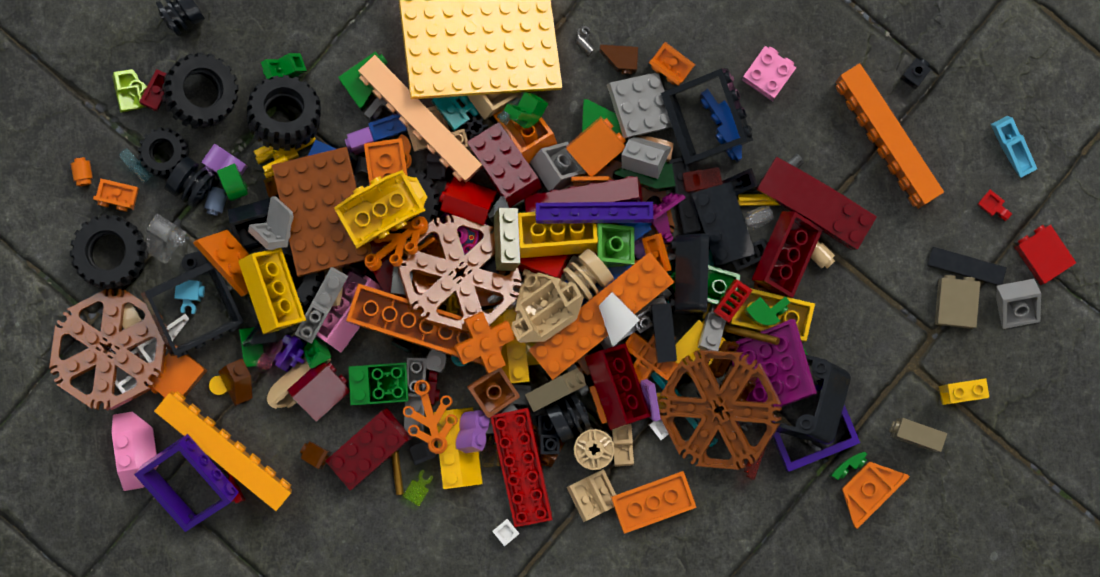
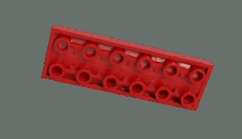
[490,408,553,527]

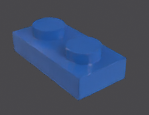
[368,113,407,142]

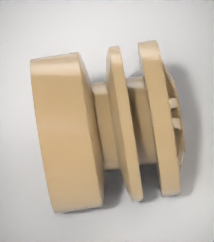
[563,249,614,301]
[574,429,615,470]

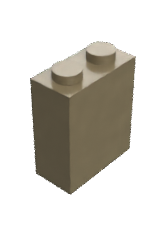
[934,275,980,329]
[525,368,586,412]
[889,418,947,452]

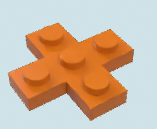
[454,311,516,373]
[626,332,679,383]

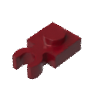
[428,371,440,405]

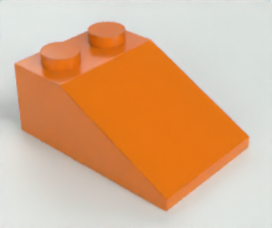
[493,98,557,164]

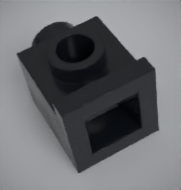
[900,58,931,89]

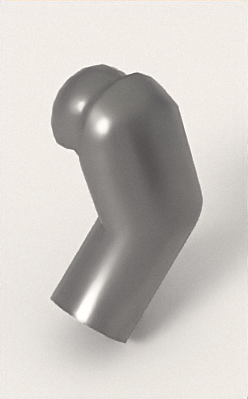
[576,26,595,55]

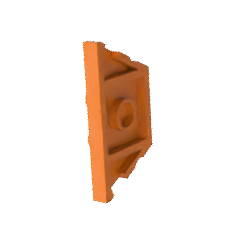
[193,230,250,297]
[841,461,910,529]

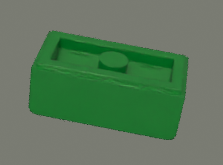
[239,328,265,368]
[303,337,331,368]

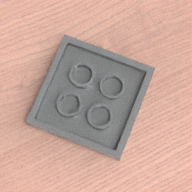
[607,72,673,139]

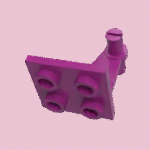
[652,193,685,243]

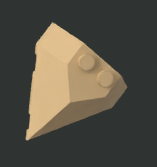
[511,269,584,343]

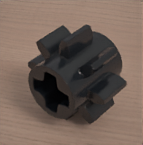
[465,117,488,139]

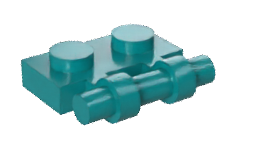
[431,96,480,131]

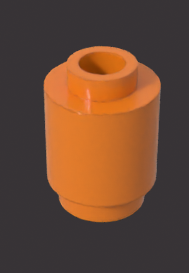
[71,157,93,186]

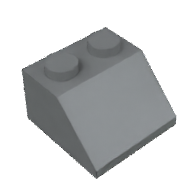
[621,136,671,179]
[530,142,587,191]
[996,279,1041,329]

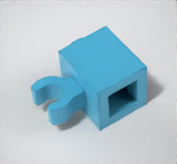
[175,280,205,314]

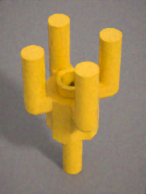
[253,137,316,178]

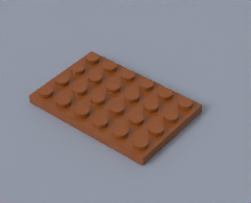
[272,147,373,277]

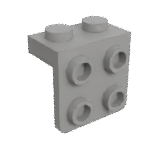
[248,196,294,250]

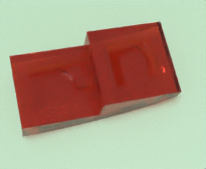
[682,167,723,192]

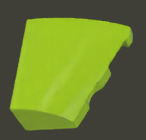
[112,69,147,113]

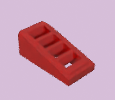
[713,280,753,323]

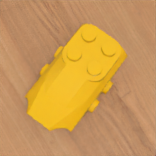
[334,170,428,248]

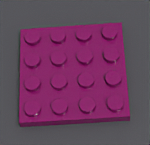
[732,319,817,407]

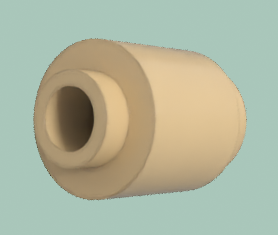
[811,241,835,269]

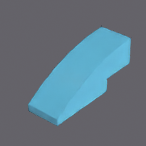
[991,116,1037,178]

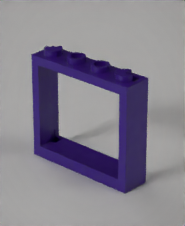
[772,379,860,472]
[134,434,239,532]

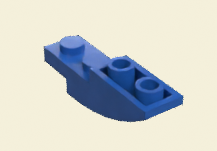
[700,89,742,162]

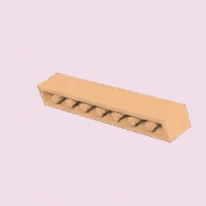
[358,55,482,183]

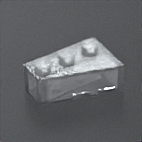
[146,214,186,264]

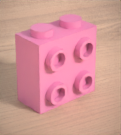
[742,46,796,102]

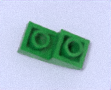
[830,452,867,480]

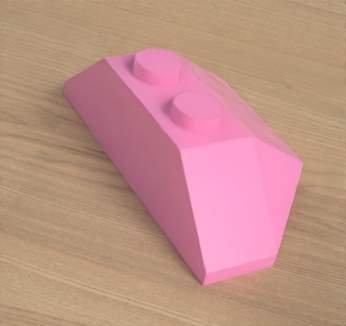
[112,412,158,491]

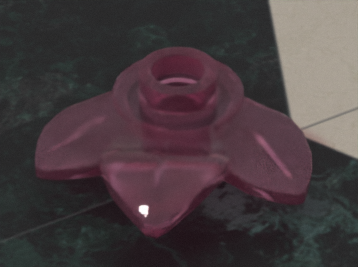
[256,339,283,372]

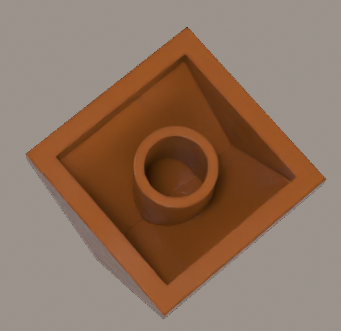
[467,368,520,418]

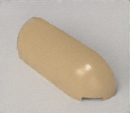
[267,357,331,409]

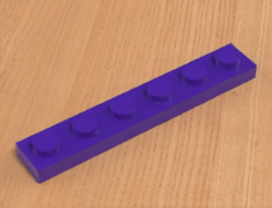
[536,202,653,224]

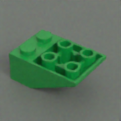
[349,363,409,406]

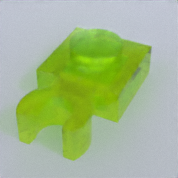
[403,470,434,506]

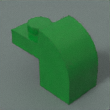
[261,53,307,80]
[504,92,549,128]
[217,163,249,201]
[744,296,790,326]

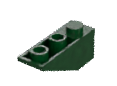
[614,162,675,192]

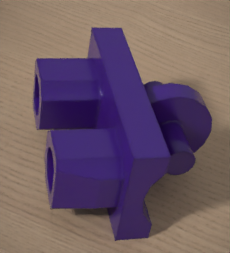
[271,335,306,372]

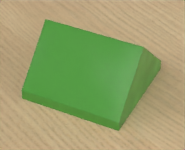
[597,223,635,268]

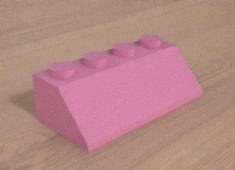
[317,271,382,352]

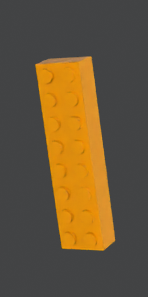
[154,391,292,511]

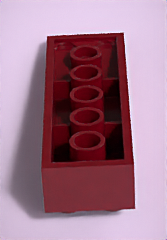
[756,157,877,250]

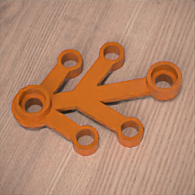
[365,216,428,271]
[403,380,458,454]

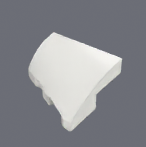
[599,292,640,346]

